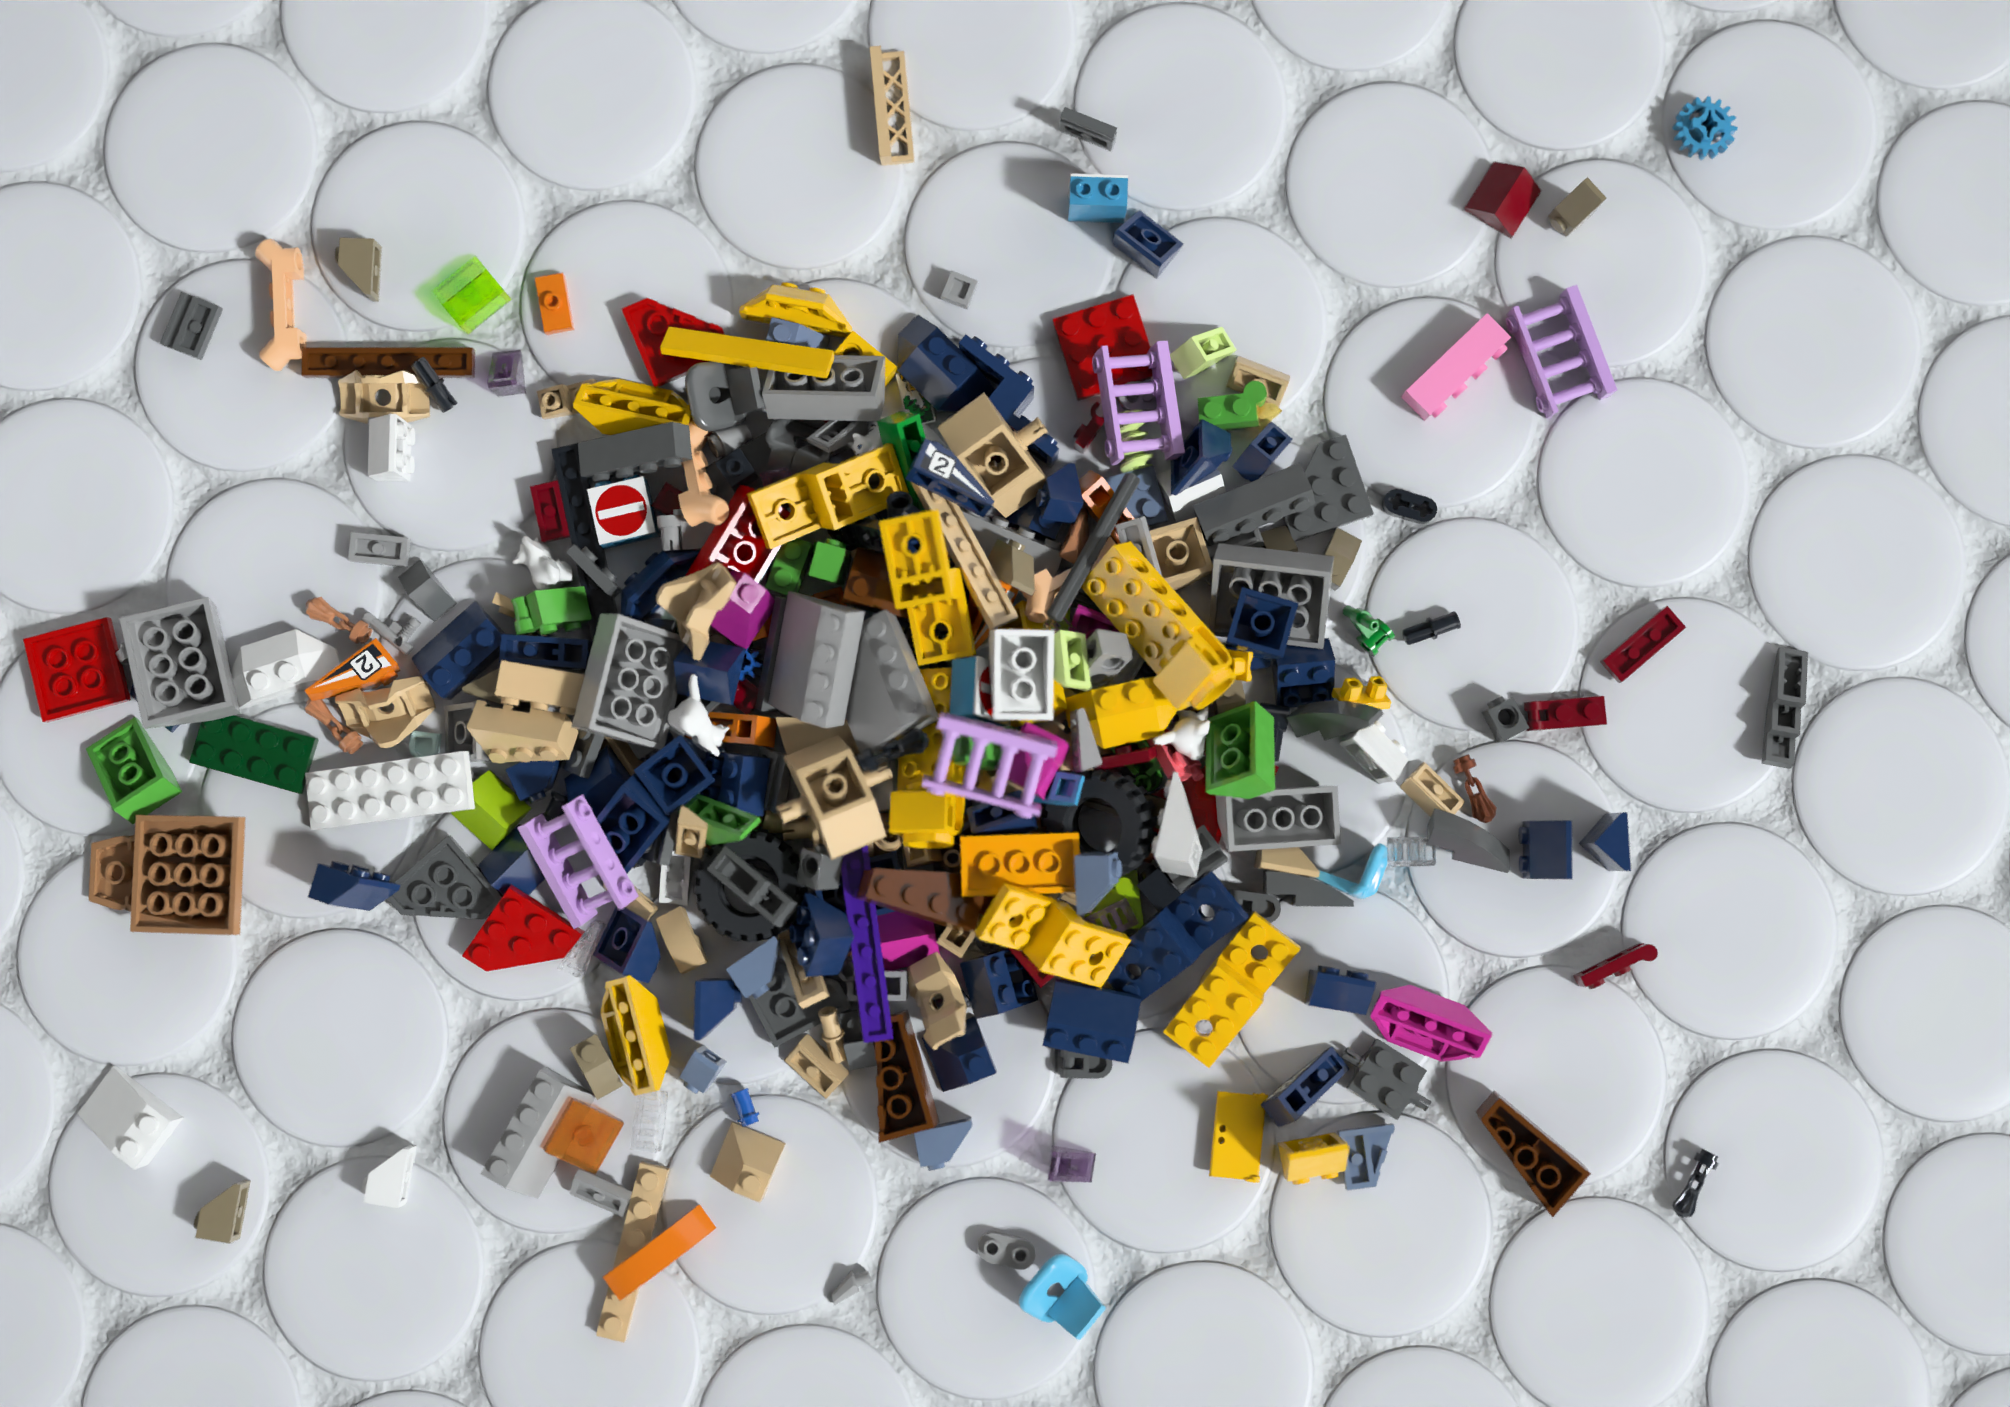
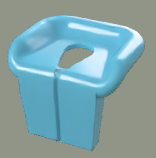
[1316,843,1389,899]
[1019,1254,1106,1340]

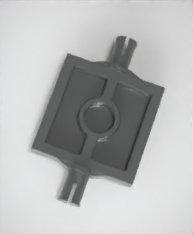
[1341,1039,1431,1120]

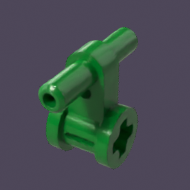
[1343,605,1395,657]

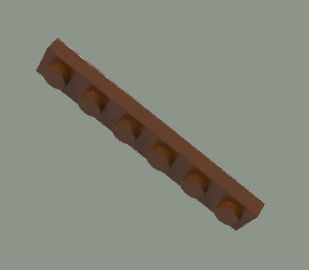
[301,347,475,378]

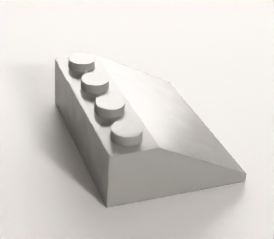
[1209,543,1334,649]
[768,591,865,728]
[119,597,240,729]
[845,610,939,755]
[572,614,685,750]

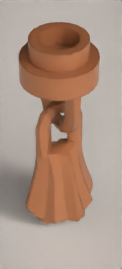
[306,597,372,644]
[305,698,363,754]

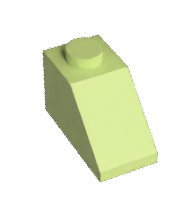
[1170,327,1237,379]
[1053,630,1091,690]

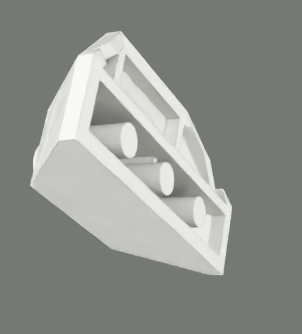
[231,629,341,710]

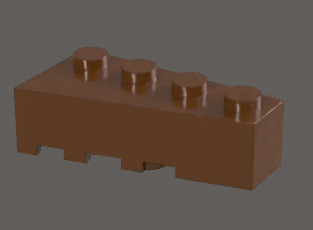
[856,869,984,932]
[875,1010,940,1143]
[1476,1090,1591,1218]

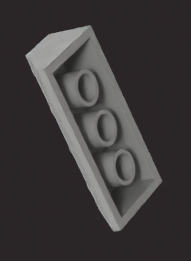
[762,355,885,421]
[1216,786,1341,852]
[481,1067,595,1198]

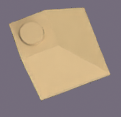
[1149,517,1213,590]
[1254,847,1320,878]
[710,1121,786,1203]

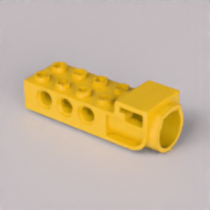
[1081,541,1236,711]
[889,667,966,849]

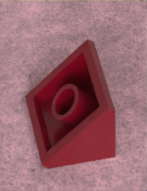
[1464,161,1542,239]

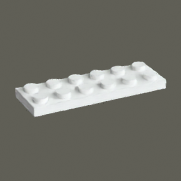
[305,751,475,830]

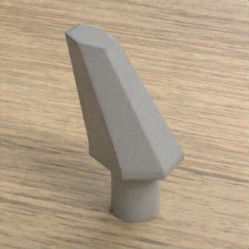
[832,1270,872,1305]

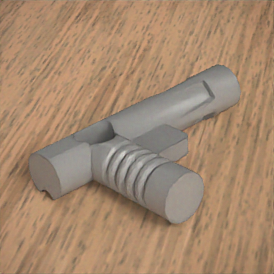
[362,612,421,656]

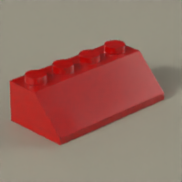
[685,485,790,583]

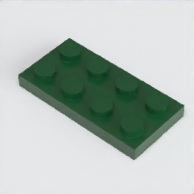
[189,715,319,794]

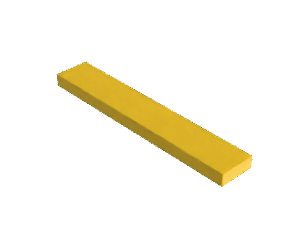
[660,327,835,378]

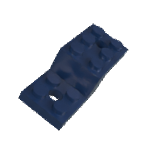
[959,334,1059,468]
[1107,871,1249,1002]

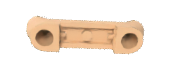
[255,239,307,371]
[678,416,729,527]
[1020,537,1117,623]

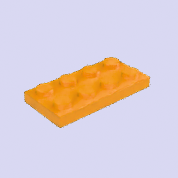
[960,832,1079,896]

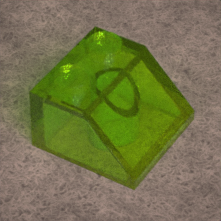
[432,255,512,334]

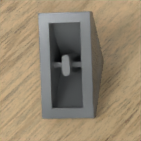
[398,559,457,621]

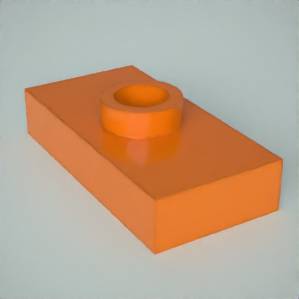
[535,273,574,335]

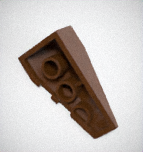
[841,547,948,634]

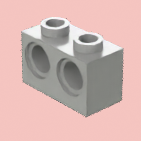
[1086,629,1132,689]

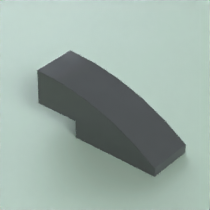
[1287,701,1384,741]
[1427,809,1510,873]
[707,846,800,928]
[1263,871,1354,907]

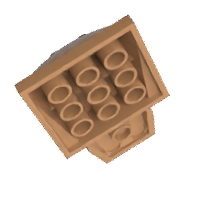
[89,815,245,935]

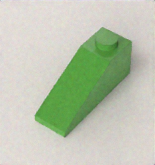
[678,794,761,845]

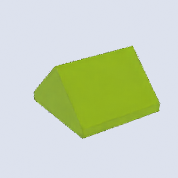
[450,770,532,851]

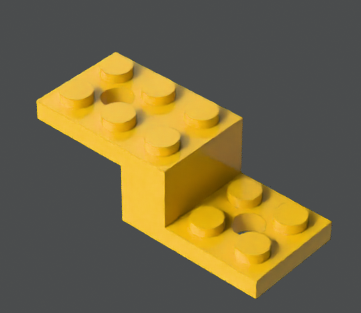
[747,443,909,549]
[879,510,977,666]
[974,883,1131,988]
[1163,911,1301,1068]

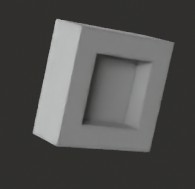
[941,270,978,309]

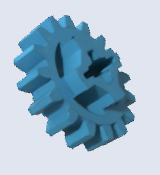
[1672,96,1738,160]

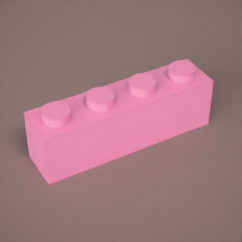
[1401,313,1511,421]

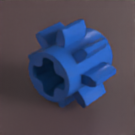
[739,646,763,681]

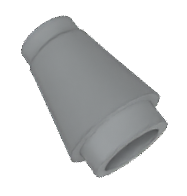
[707,424,752,458]

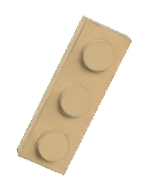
[778,929,829,1009]

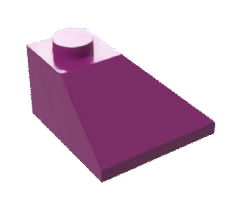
[710,570,775,649]

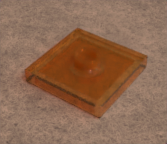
[543,1097,624,1175]

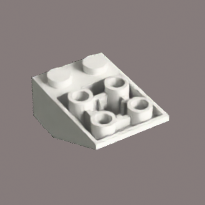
[1152,772,1202,878]

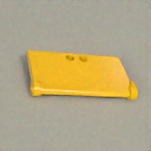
[1209,1091,1268,1183]

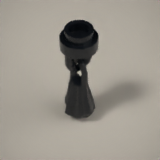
[858,728,929,773]
[1672,1149,1719,1218]

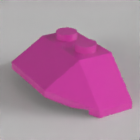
[1370,985,1492,1062]

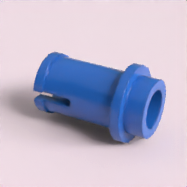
[730,1088,760,1127]

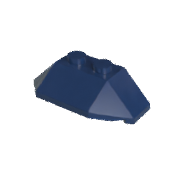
[897,315,995,413]
[621,550,700,623]

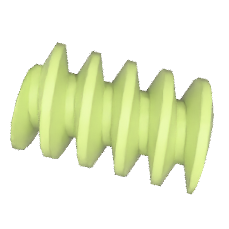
[1119,409,1154,473]

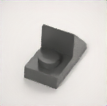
[840,1010,877,1071]

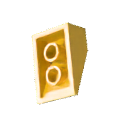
[1278,1132,1349,1185]

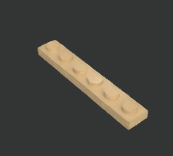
[910,481,1019,630]
[596,1161,670,1343]

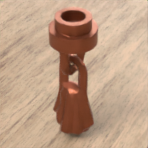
[1453,754,1497,823]

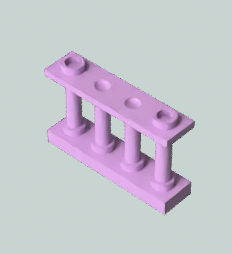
[1506,285,1617,419]
[1092,341,1185,465]
[922,712,1058,818]
[517,794,639,929]

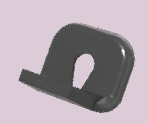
[685,361,765,431]
[764,419,834,484]

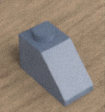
[766,317,830,350]
[1074,852,1122,915]
[726,935,781,999]
[680,1045,727,1094]
[914,1117,973,1171]

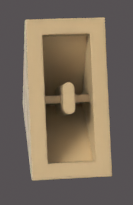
[937,915,983,958]

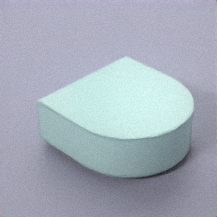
[409,731,442,758]

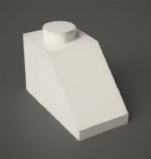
[362,1145,416,1208]

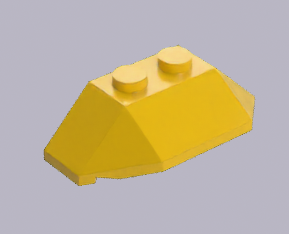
[739,282,853,338]
[573,379,691,435]
[1065,677,1177,749]
[600,975,672,1096]

